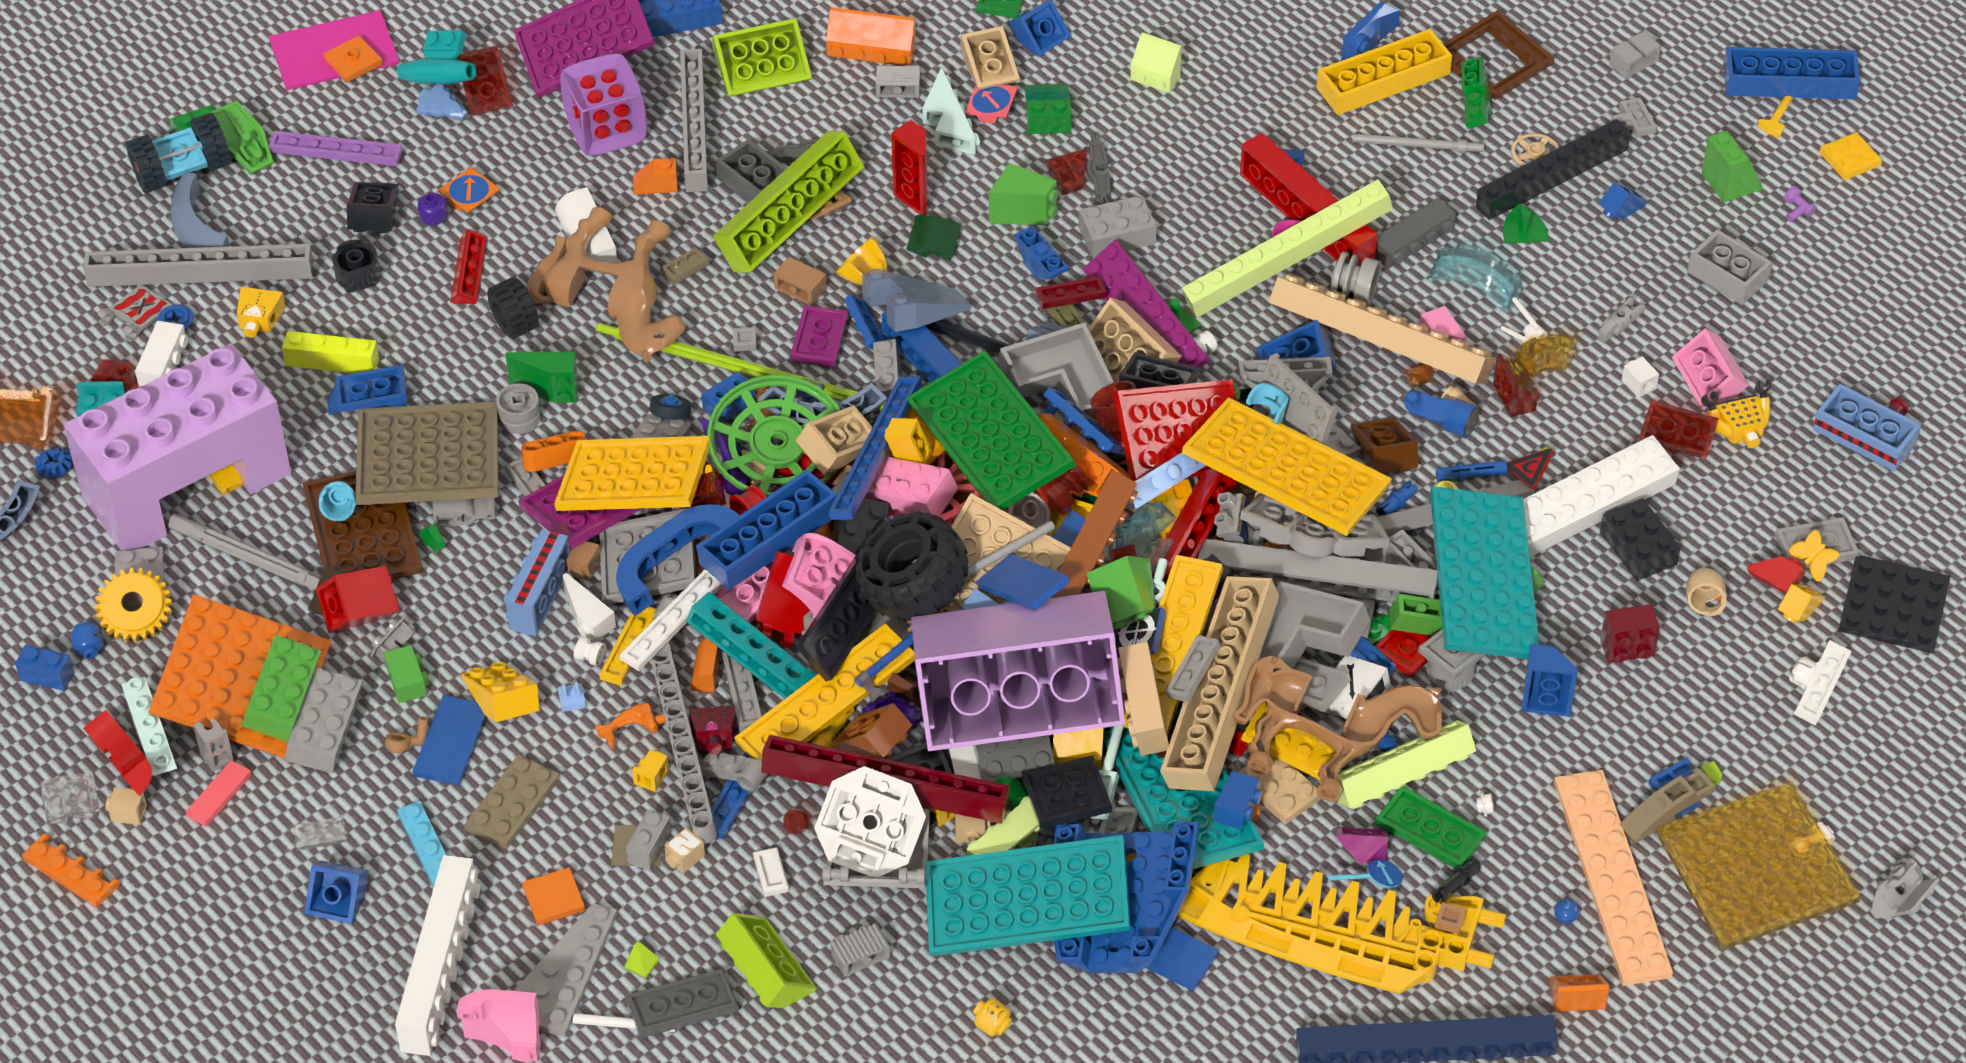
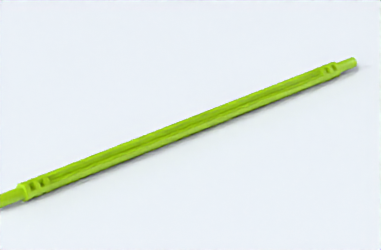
[596,323,885,412]

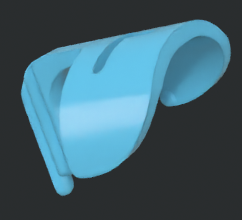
[1246,383,1289,425]

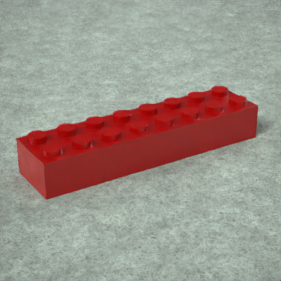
[1240,133,1377,266]

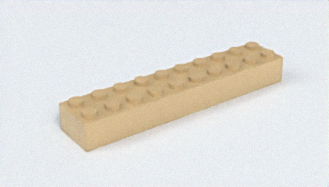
[1269,274,1496,384]
[1160,576,1279,791]

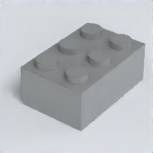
[1079,195,1157,259]
[1688,229,1772,305]

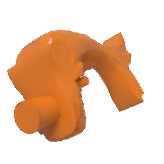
[595,702,666,749]

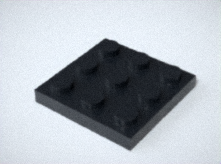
[1021,755,1112,829]

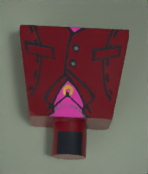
[689,705,737,754]

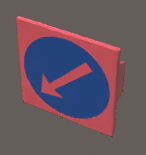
[965,85,1018,123]

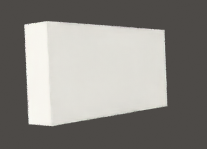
[753,847,789,897]

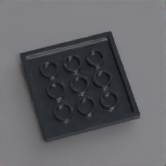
[1838,555,1951,654]

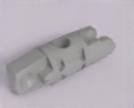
[1598,297,1646,343]

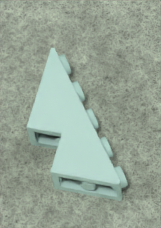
[923,69,980,155]
[121,677,177,776]

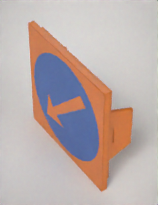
[438,167,500,213]

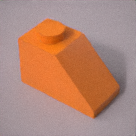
[633,158,678,195]

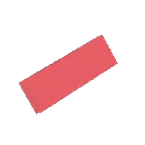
[186,760,252,827]

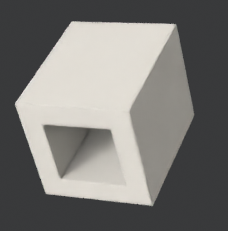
[1622,356,1659,398]

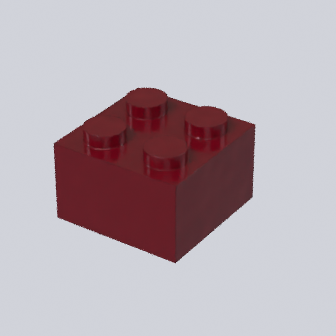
[1600,604,1660,663]

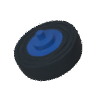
[649,393,691,420]

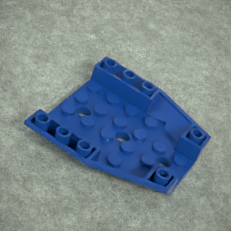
[1053,822,1199,973]

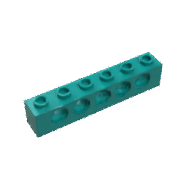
[686,592,816,699]

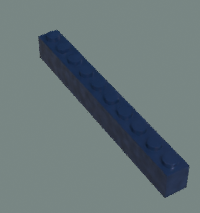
[1295,1015,1558,1063]

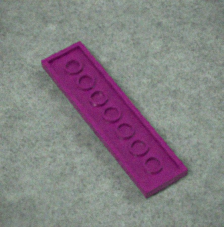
[1082,239,1210,369]

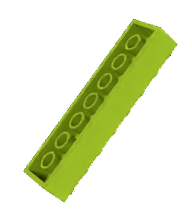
[713,131,864,273]

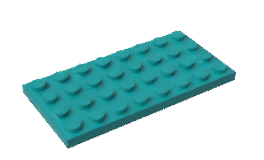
[1430,486,1539,659]
[1103,708,1264,869]
[925,835,1131,957]

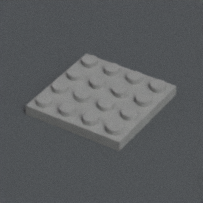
[599,508,696,605]

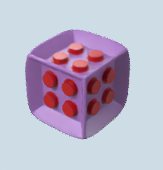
[560,54,647,155]

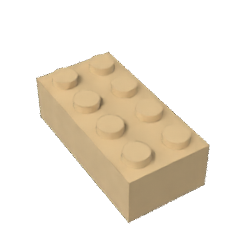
[1117,642,1169,756]

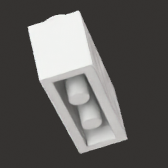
[135,321,188,386]

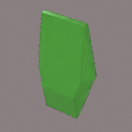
[210,100,273,175]

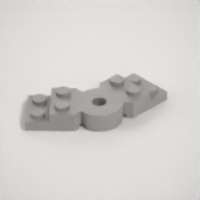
[1240,494,1390,558]

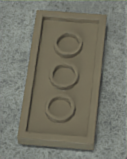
[464,755,560,850]

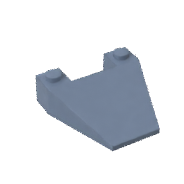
[862,269,971,332]

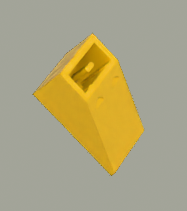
[461,662,539,722]

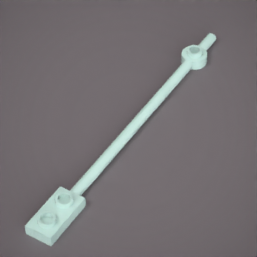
[1090,558,1168,820]

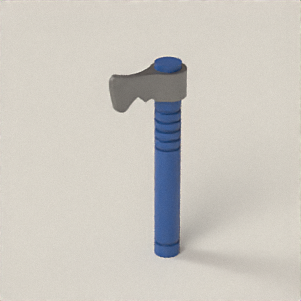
[855,633,914,701]

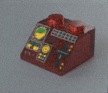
[1493,353,1540,417]

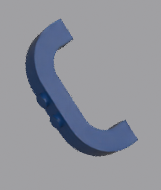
[616,505,740,616]

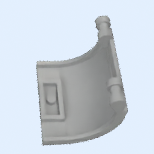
[823,808,930,888]

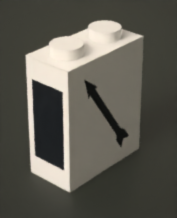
[1325,656,1391,720]

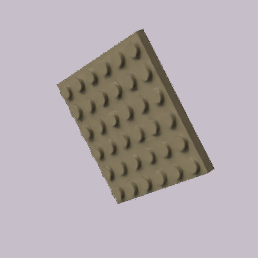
[356,401,498,505]

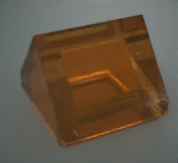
[1404,364,1433,387]

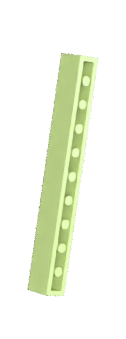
[1182,179,1393,318]

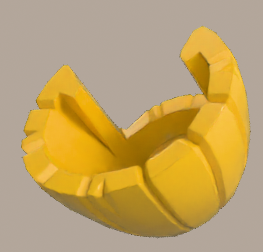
[836,236,887,286]

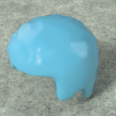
[319,481,356,521]

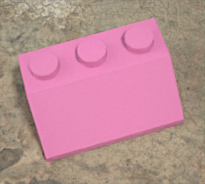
[1672,328,1749,407]

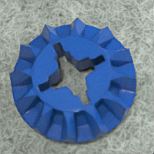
[157,305,194,331]
[35,446,73,478]

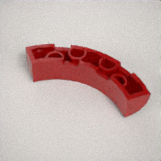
[83,710,152,796]

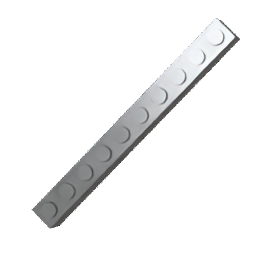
[83,244,313,287]
[1198,539,1438,602]

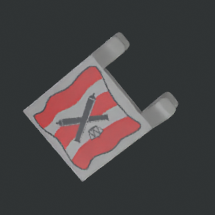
[98,285,173,342]

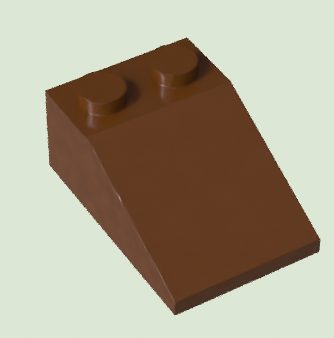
[1350,417,1419,475]

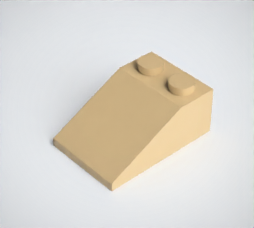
[961,26,1020,90]
[795,406,872,475]

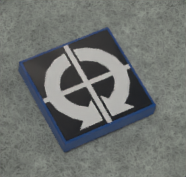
[1115,607,1166,657]

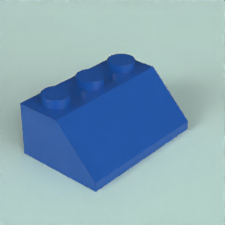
[1521,644,1578,717]

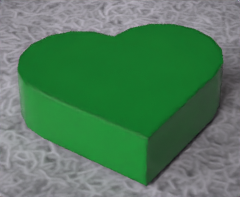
[419,524,445,553]

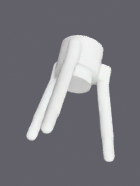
[1501,297,1547,346]

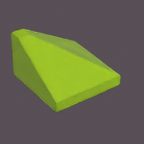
[624,941,659,979]

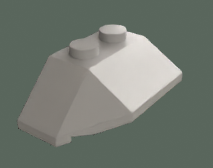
[1239,357,1332,392]
[1381,529,1440,600]

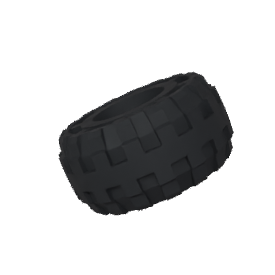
[856,511,969,623]

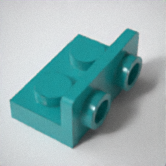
[76,381,125,417]

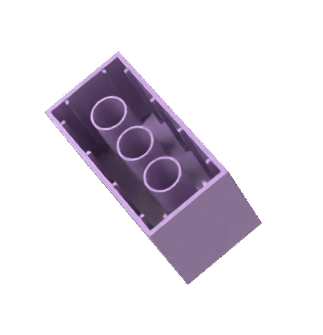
[911,591,1125,751]

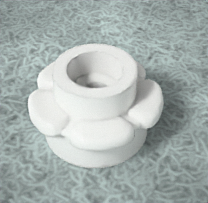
[1477,793,1495,817]

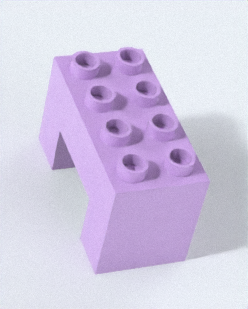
[63,343,291,551]

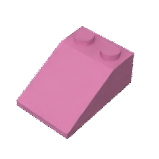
[715,560,774,623]

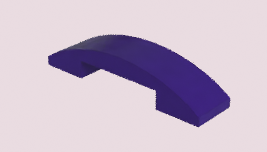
[700,418,746,495]

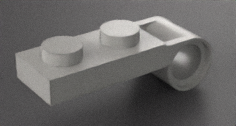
[700,753,768,792]

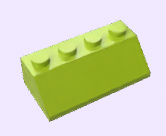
[715,913,817,1008]

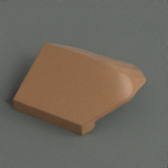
[809,191,852,220]

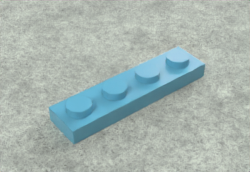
[397,801,446,888]

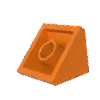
[1549,974,1609,1012]

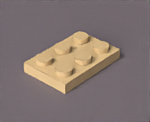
[1238,754,1322,825]

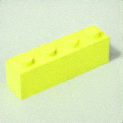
[282,331,379,373]

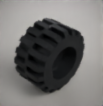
[487,276,539,339]

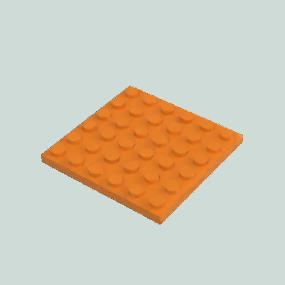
[148,594,331,758]

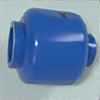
[70,621,104,659]

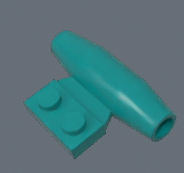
[397,30,476,85]

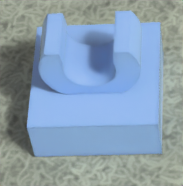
[558,682,586,712]

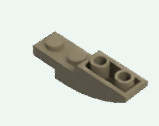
[1620,769,1716,844]

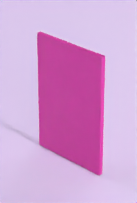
[269,10,399,91]

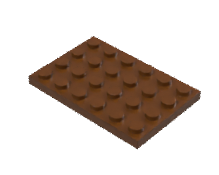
[302,471,423,580]

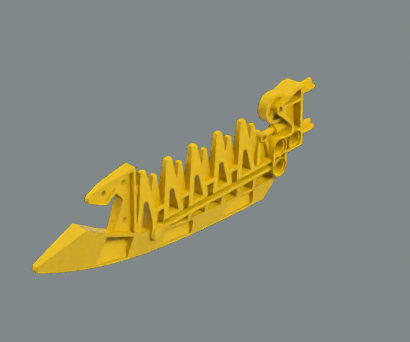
[1126,853,1506,994]

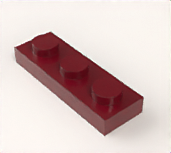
[1035,276,1107,309]

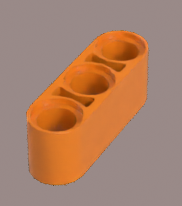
[521,431,586,472]

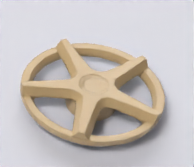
[1511,133,1559,166]

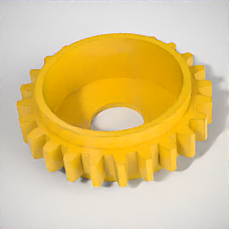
[94,568,173,643]

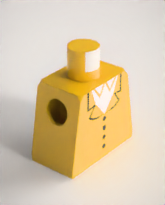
[237,287,285,338]

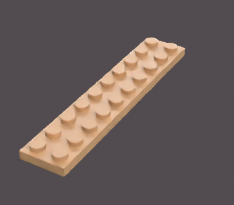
[1554,770,1673,986]

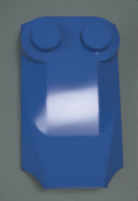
[1341,1,1400,61]
[327,364,408,415]

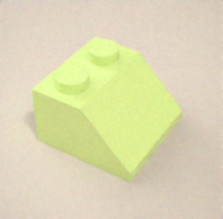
[1130,32,1182,93]

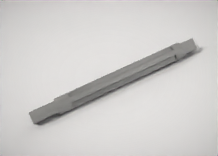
[168,513,321,590]

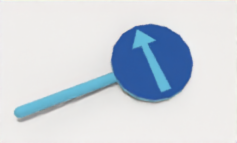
[1328,859,1403,888]

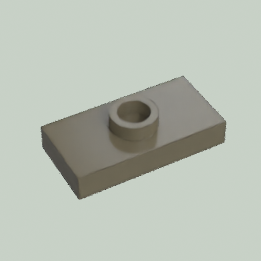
[660,247,710,286]

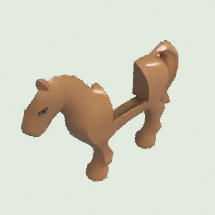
[527,207,686,363]
[1233,655,1443,802]

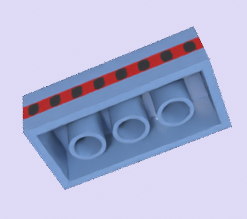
[1813,384,1921,472]
[504,529,570,637]

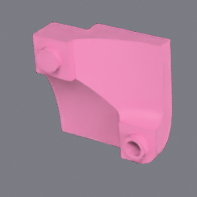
[782,533,855,618]
[456,989,541,1062]

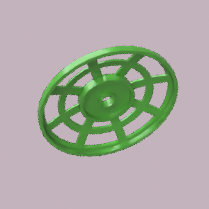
[707,375,840,497]

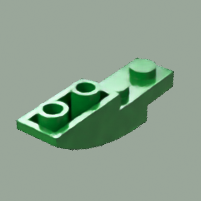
[1462,56,1491,129]

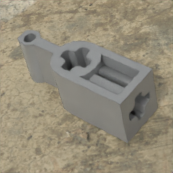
[433,498,495,527]

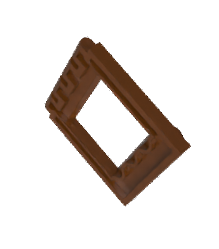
[1443,10,1554,100]

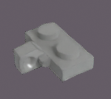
[1611,98,1657,137]

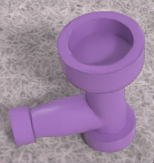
[1784,186,1817,222]

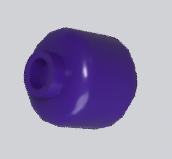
[417,193,448,226]

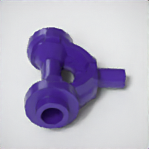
[861,691,921,730]

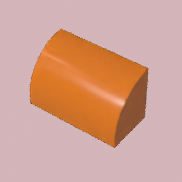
[690,638,721,692]

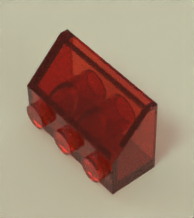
[1638,400,1719,459]

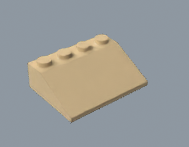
[1088,298,1181,384]

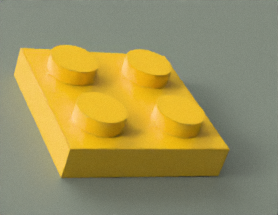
[1819,132,1882,181]

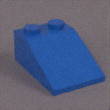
[1257,320,1336,370]

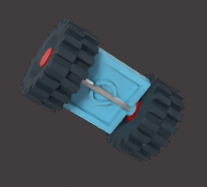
[126,113,231,193]

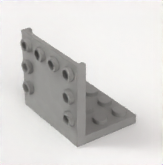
[1253,353,1362,458]

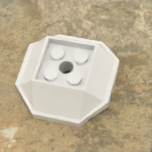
[815,766,926,876]

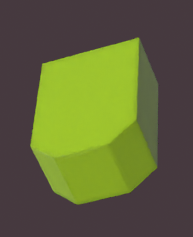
[1700,761,1722,785]

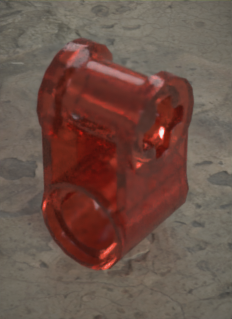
[91,359,138,393]

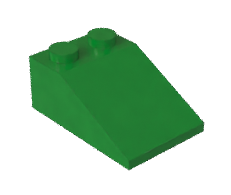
[1024,84,1071,134]
[506,352,578,403]

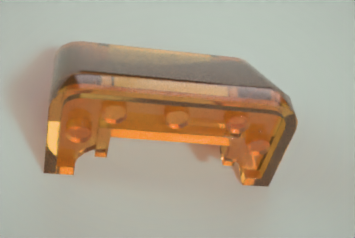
[0,386,62,449]

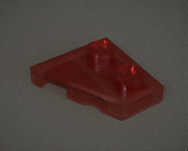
[1046,149,1087,195]

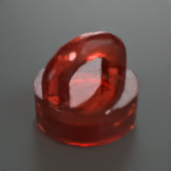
[783,809,810,834]

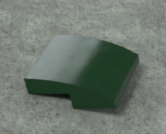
[906,215,961,261]

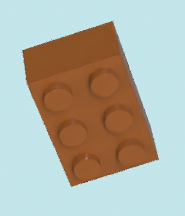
[829,703,912,759]

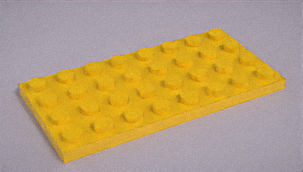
[1182,397,1392,536]

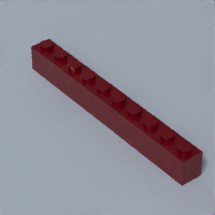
[761,735,1010,824]

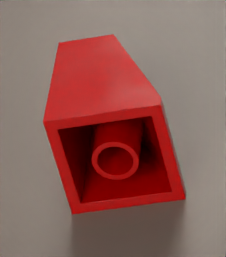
[316,566,399,634]

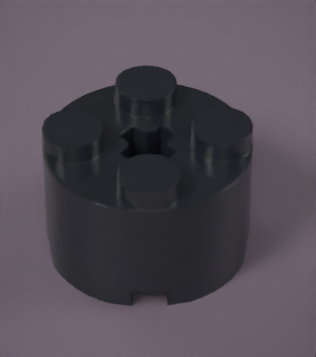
[332,239,380,293]

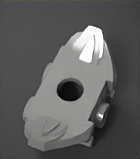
[1870,858,1940,919]

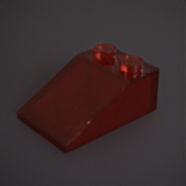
[456,45,513,117]

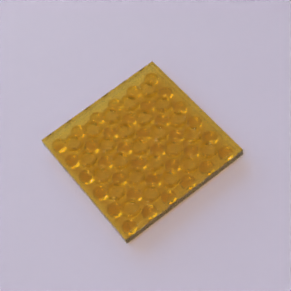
[1656,781,1861,950]

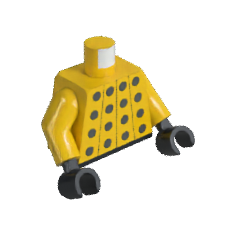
[1701,380,1771,448]

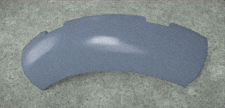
[171,173,230,248]
[757,383,888,425]
[0,480,40,540]

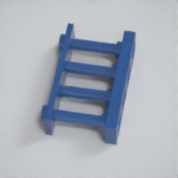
[1044,388,1123,454]

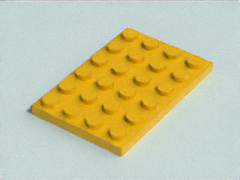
[554,436,710,511]

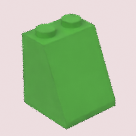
[1701,131,1762,203]
[989,163,1058,225]
[1086,556,1155,631]

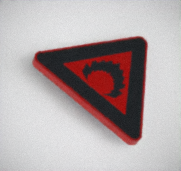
[1506,448,1554,489]

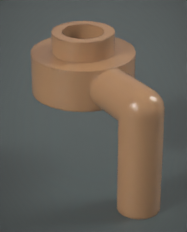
[385,716,428,754]

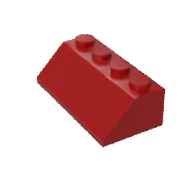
[891,120,927,215]

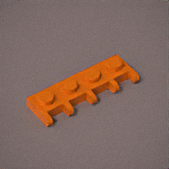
[22,833,120,908]

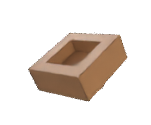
[1434,902,1467,934]

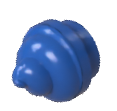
[1554,899,1580,924]

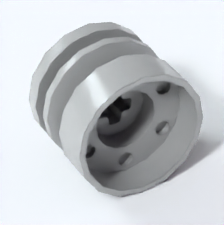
[1331,252,1381,306]

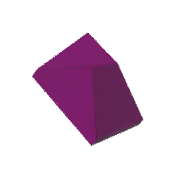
[1336,827,1388,865]

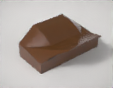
[887,671,922,707]

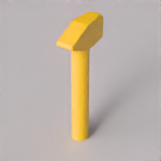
[1758,96,1793,138]

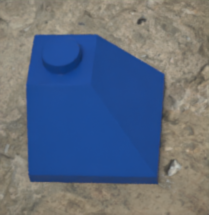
[1008,0,1071,57]

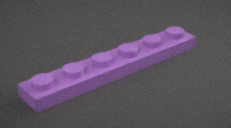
[269,131,403,166]

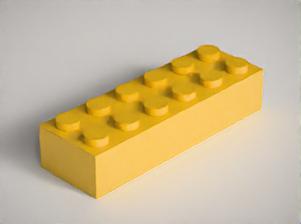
[1316,29,1452,115]

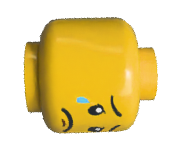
[973,998,1012,1036]

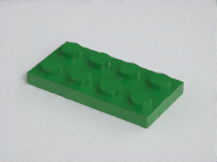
[1375,786,1487,869]

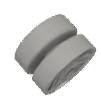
[496,383,541,434]

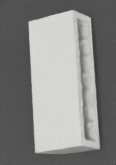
[555,187,617,272]

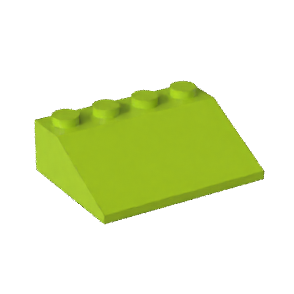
[711,18,812,97]

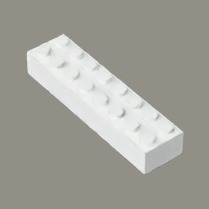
[1523,435,1680,557]
[395,855,480,1056]

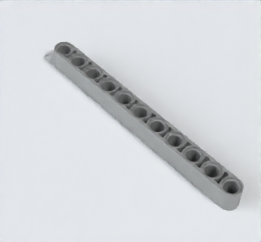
[651,641,717,844]

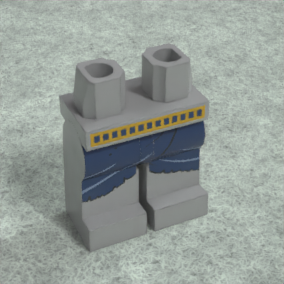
[1214,492,1264,546]

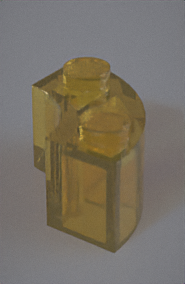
[1514,334,1578,378]

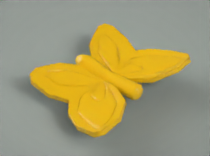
[1789,530,1840,581]

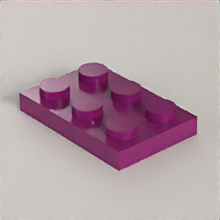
[790,305,849,367]

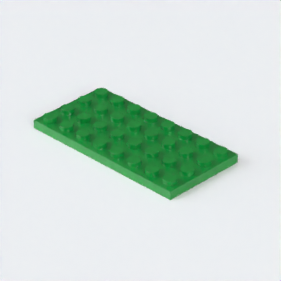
[906,350,1076,510]

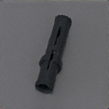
[1432,858,1481,904]

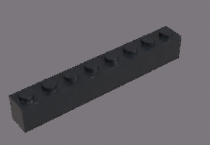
[1476,119,1631,220]

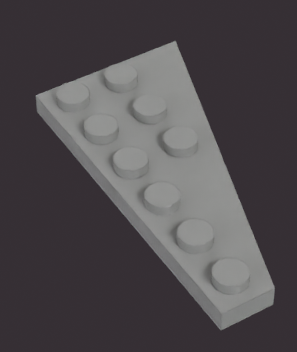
[514,903,618,1038]

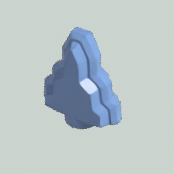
[416,84,468,120]

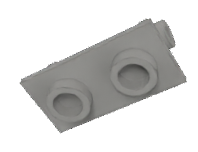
[370,615,415,662]

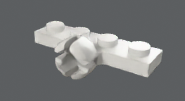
[1789,640,1851,725]

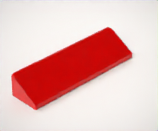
[450,229,487,304]

